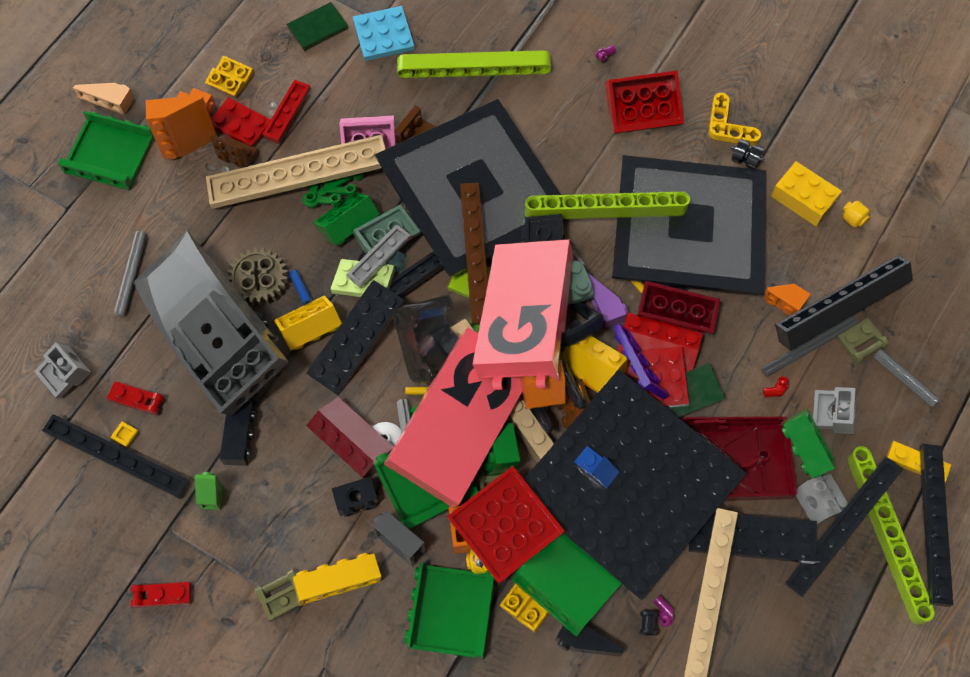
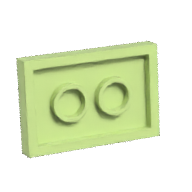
[330,259,395,297]

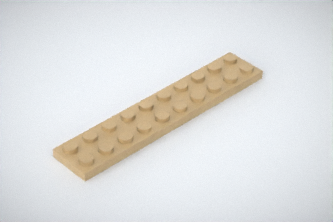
[206,134,385,209]

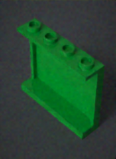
[58,111,154,191]
[372,452,478,529]
[512,534,622,637]
[404,561,494,660]

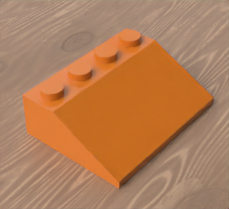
[146,95,217,159]

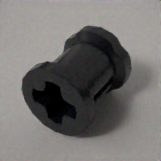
[639,611,659,636]

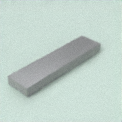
[346,225,411,288]

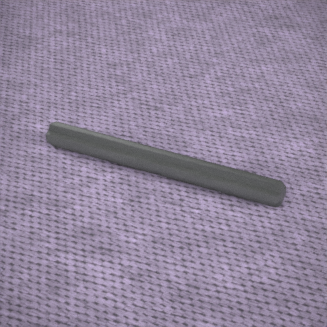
[761,315,859,377]

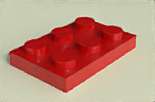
[211,97,271,147]
[643,346,689,407]

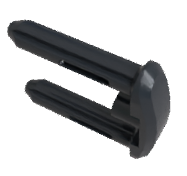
[560,301,605,348]
[522,359,585,432]

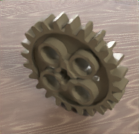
[226,247,289,306]

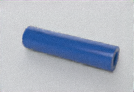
[288,269,312,305]

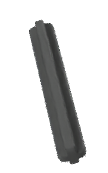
[874,349,940,407]

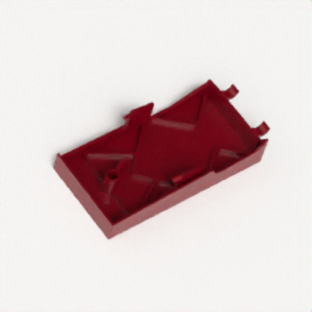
[682,416,797,501]

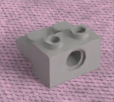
[34,342,91,399]
[813,387,856,434]
[796,474,848,525]

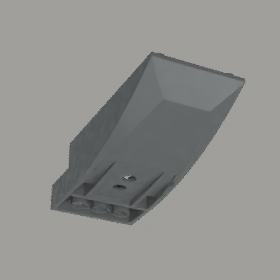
[134,231,289,416]

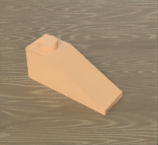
[73,83,135,115]

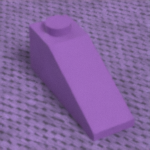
[587,273,628,329]

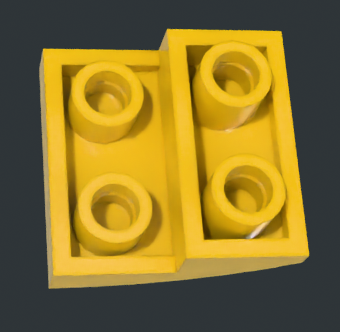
[205,56,255,97]
[499,584,550,633]

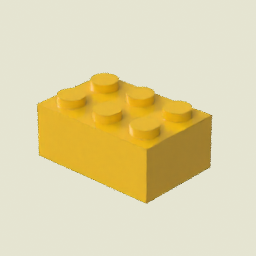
[771,161,842,227]

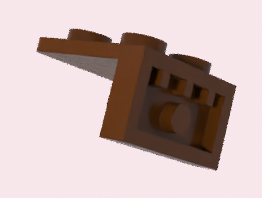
[394,105,436,144]
[210,135,259,168]

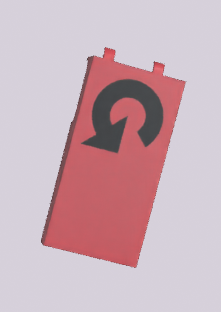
[473,240,573,390]
[384,328,522,508]

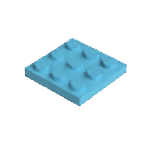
[353,6,415,61]

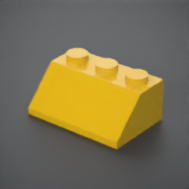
[274,295,342,351]
[560,336,628,393]

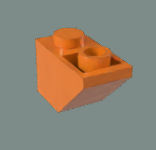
[763,284,811,316]

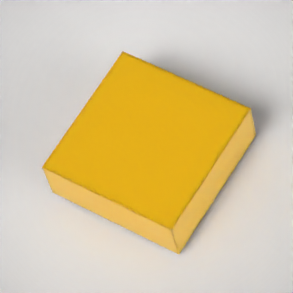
[110,421,140,448]

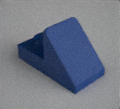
[574,446,620,489]

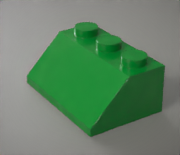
[312,192,379,245]
[782,408,836,479]

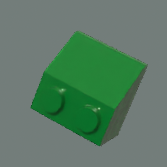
[483,423,520,476]

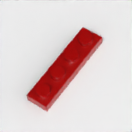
[262,79,311,144]

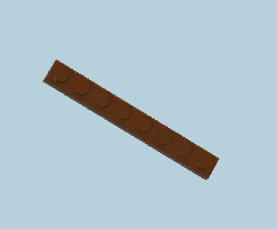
[460,183,488,325]

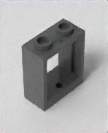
[373,510,426,567]

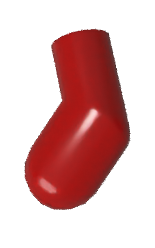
[763,376,789,397]

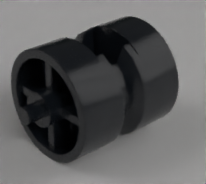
[730,138,765,169]

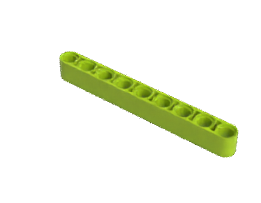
[397,51,551,78]
[524,192,690,219]
[848,446,935,625]

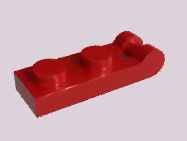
[107,381,165,416]
[130,582,191,608]

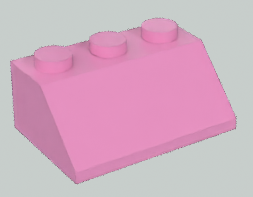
[339,116,396,149]

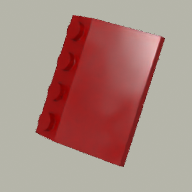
[605,70,684,133]
[617,313,703,380]

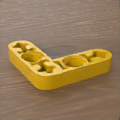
[708,93,761,146]

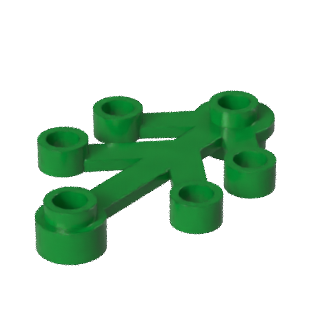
[302,172,365,209]

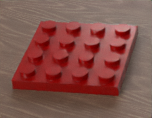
[447,466,565,584]

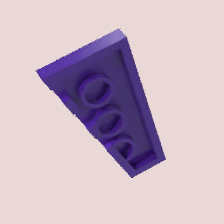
[613,323,669,400]

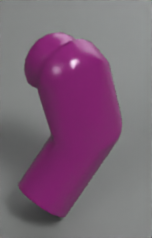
[595,45,616,61]
[653,595,674,627]

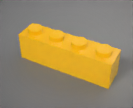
[293,553,381,606]

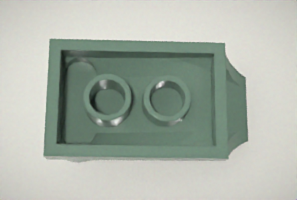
[353,204,421,254]
[567,261,594,306]

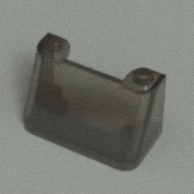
[393,295,453,385]

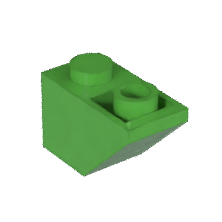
[195,472,224,510]

